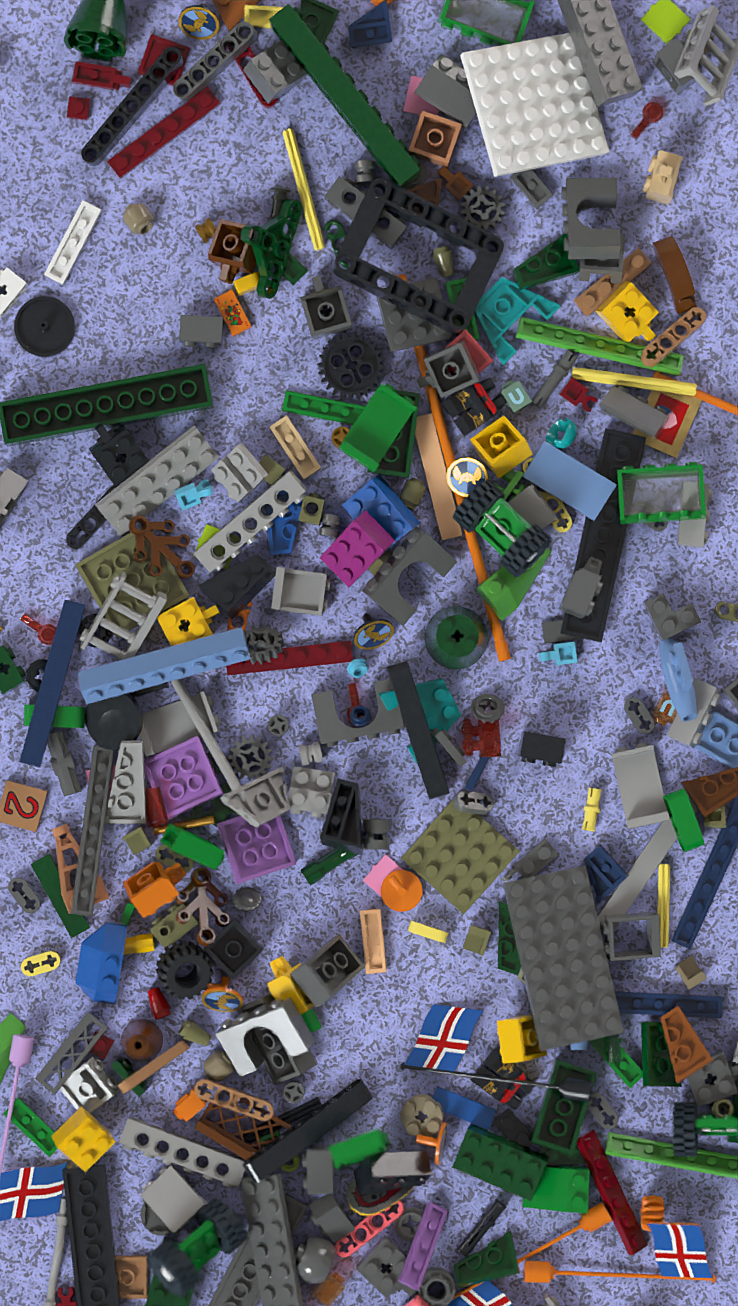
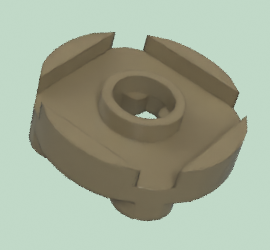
[401,1094,444,1137]

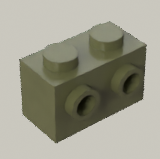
[150,903,199,949]

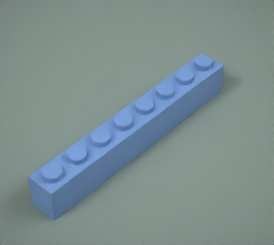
[78,627,250,704]

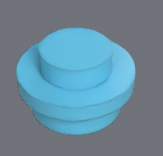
[347,658,368,678]

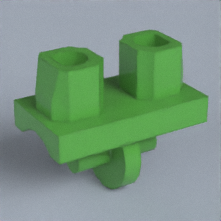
[495,470,526,501]

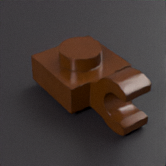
[437,165,474,201]

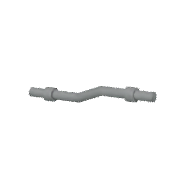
[43,1199,68,1306]

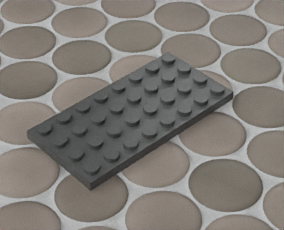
[503,865,624,1051]

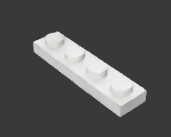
[44,200,102,285]

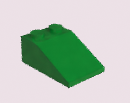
[522,1165,589,1213]

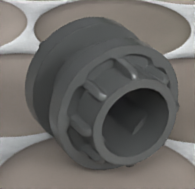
[418,1267,455,1306]

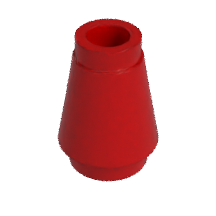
[147,987,171,1020]

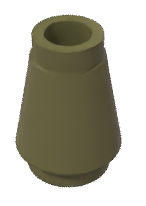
[432,245,454,278]
[178,1019,211,1046]

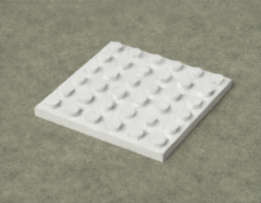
[460,33,609,177]

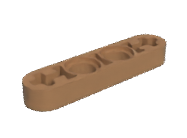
[641,307,706,367]
[118,1039,190,1094]
[194,1078,274,1121]

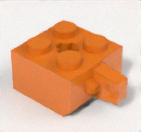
[123,861,187,918]

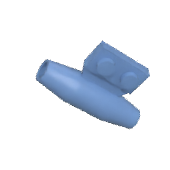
[659,638,698,722]

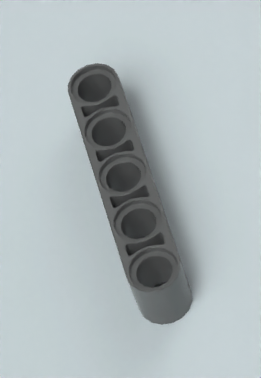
[173,22,257,102]

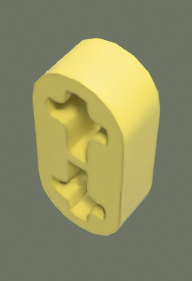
[407,920,449,943]
[21,951,61,977]

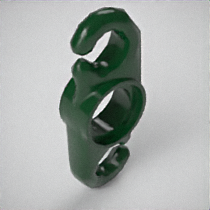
[324,220,348,269]

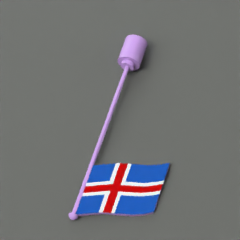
[0,1034,68,1221]

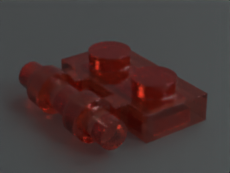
[461,718,501,757]

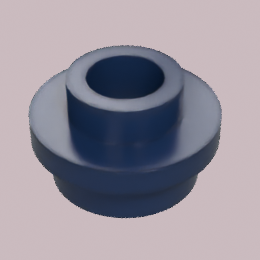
[350,705,372,726]

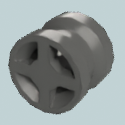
[268,715,289,736]
[283,1080,305,1103]

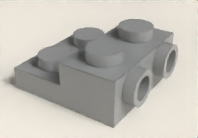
[211,442,268,502]
[288,766,335,818]
[60,1057,119,1113]

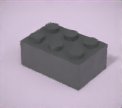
[291,934,365,1008]

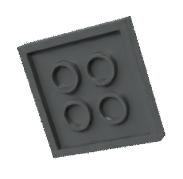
[376,277,452,352]

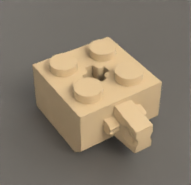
[642,150,683,205]

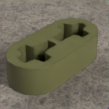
[155,844,194,873]

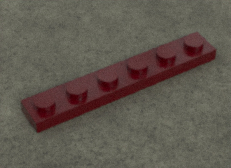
[107,87,221,179]
[226,641,353,676]
[577,1129,648,1256]

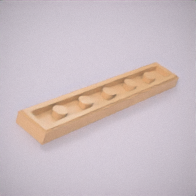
[415,413,462,541]

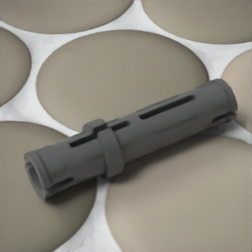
[531,350,578,409]

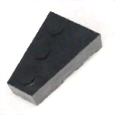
[198,554,276,620]
[320,779,363,855]

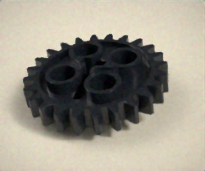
[317,332,386,401]

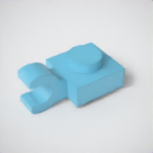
[174,479,213,511]
[539,642,577,666]

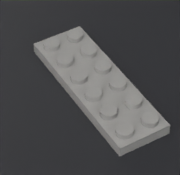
[95,426,219,536]

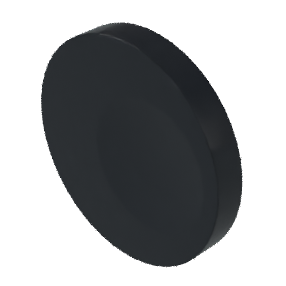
[14,296,75,358]
[85,693,143,750]

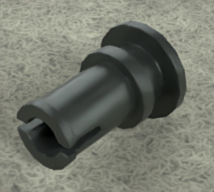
[270,187,291,218]

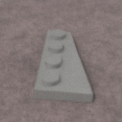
[105,740,147,824]

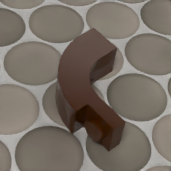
[653,236,697,314]

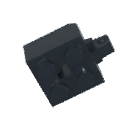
[89,423,149,487]

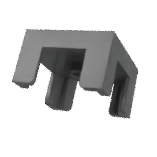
[579,234,625,284]

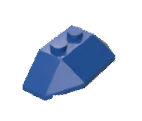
[75,922,127,1004]

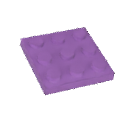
[144,736,224,820]
[217,816,296,884]

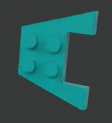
[475,277,561,366]
[378,678,461,764]

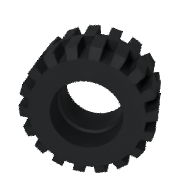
[156,941,214,1000]

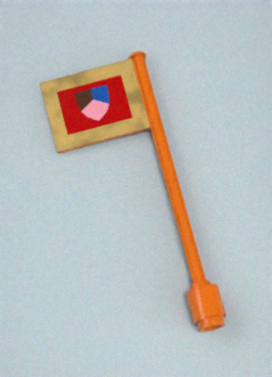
[633,371,738,458]

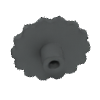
[233,887,262,912]

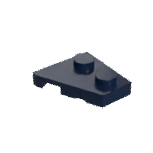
[584,844,629,903]

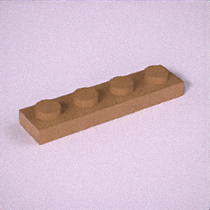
[573,248,652,317]

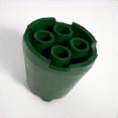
[64,0,128,62]
[424,606,488,669]

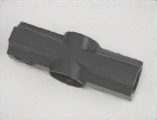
[47,731,82,797]

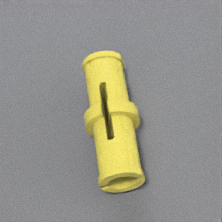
[582,788,602,832]

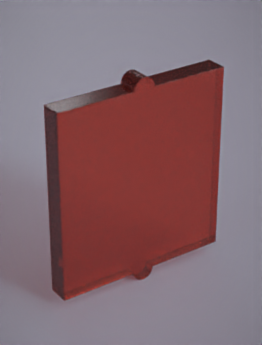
[146,786,169,828]

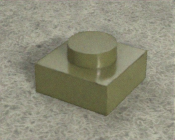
[704,805,726,829]

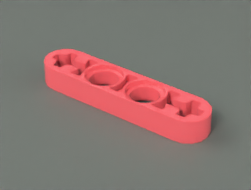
[335,1200,405,1257]

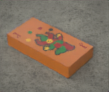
[214,290,252,337]

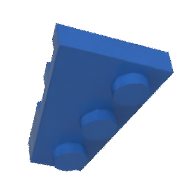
[265,490,305,556]

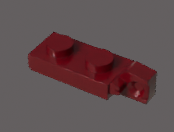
[72,61,132,91]

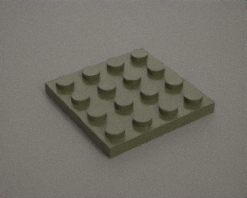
[75,526,190,638]
[401,797,520,914]

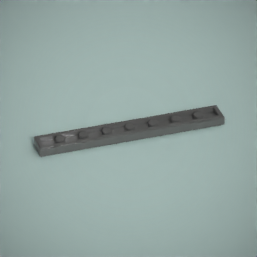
[71,745,114,917]

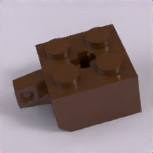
[208,219,265,284]

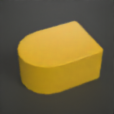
[234,271,260,296]

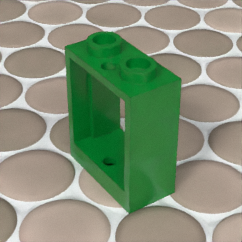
[160,823,225,870]

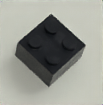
[518,731,566,767]
[204,918,264,979]

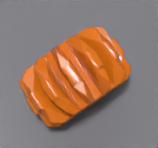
[640,1195,664,1231]

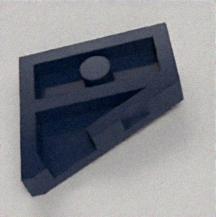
[348,1,392,48]

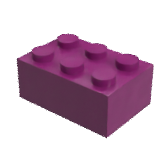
[320,511,395,587]

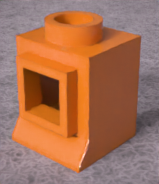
[173,1087,207,1122]

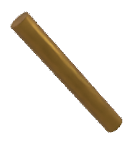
[153,815,216,835]

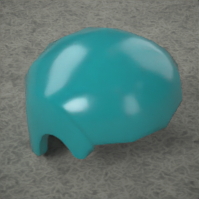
[546,418,578,449]

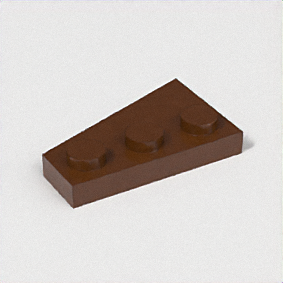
[680,767,738,818]

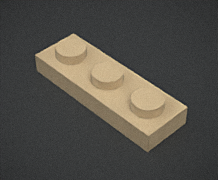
[269,415,321,480]

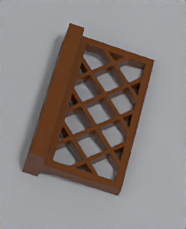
[195,1083,292,1160]

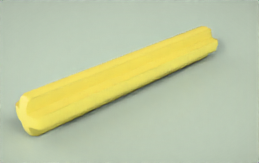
[657,864,670,948]

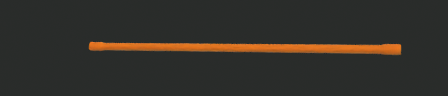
[397,274,511,662]

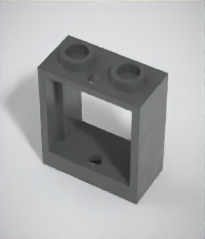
[602,912,661,961]

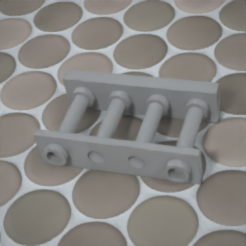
[674,5,738,106]
[79,571,167,661]

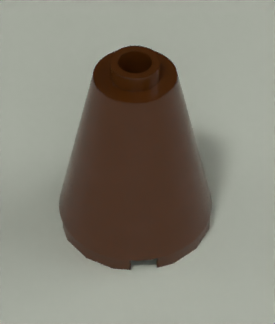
[121,1019,163,1062]

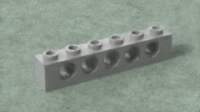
[194,470,307,573]
[119,1116,246,1188]

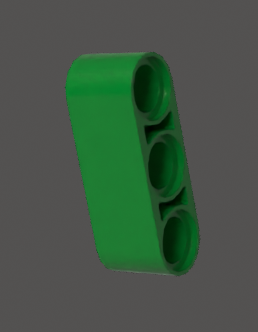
[23,705,85,728]
[663,788,705,853]

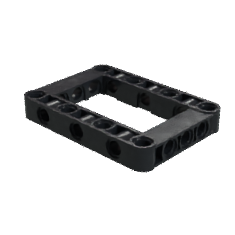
[331,178,504,335]

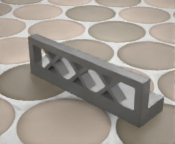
[35,1012,108,1095]

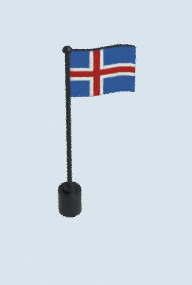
[400,1004,593,1102]

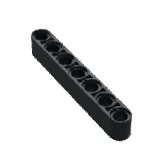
[81,47,184,166]
[387,660,450,800]
[242,1079,373,1183]

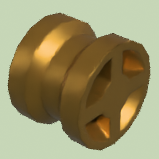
[194,217,216,244]
[331,426,349,448]

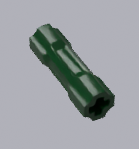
[300,848,363,886]

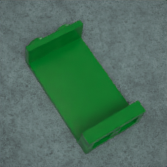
[337,383,417,472]

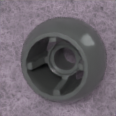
[294,1236,336,1284]

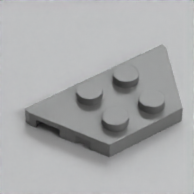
[220,767,290,828]

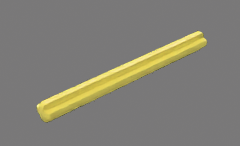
[283,128,325,251]
[572,367,697,396]

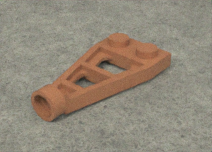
[52,824,109,914]

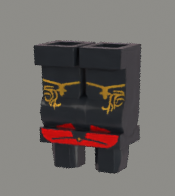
[442,378,507,438]
[470,1047,535,1110]

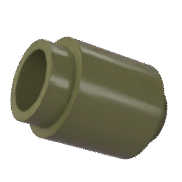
[399,478,426,510]
[709,1098,734,1119]

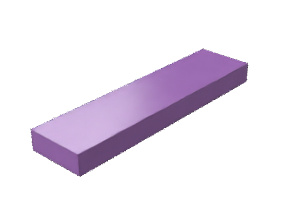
[398,1202,449,1290]

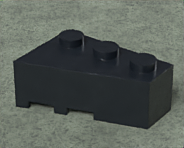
[353,1151,432,1195]

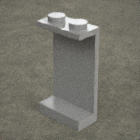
[139,691,221,757]
[612,742,670,829]

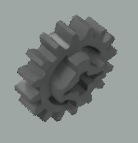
[460,186,505,231]
[244,624,284,665]
[228,735,274,781]

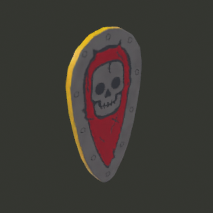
[346,1179,414,1216]

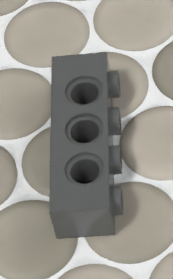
[324,176,407,250]

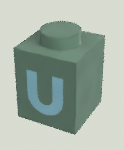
[500,380,532,414]

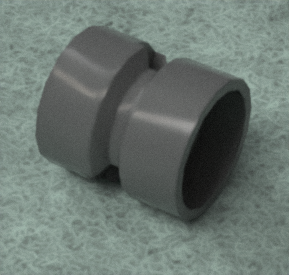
[363,819,390,850]

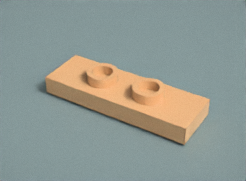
[360,908,387,974]

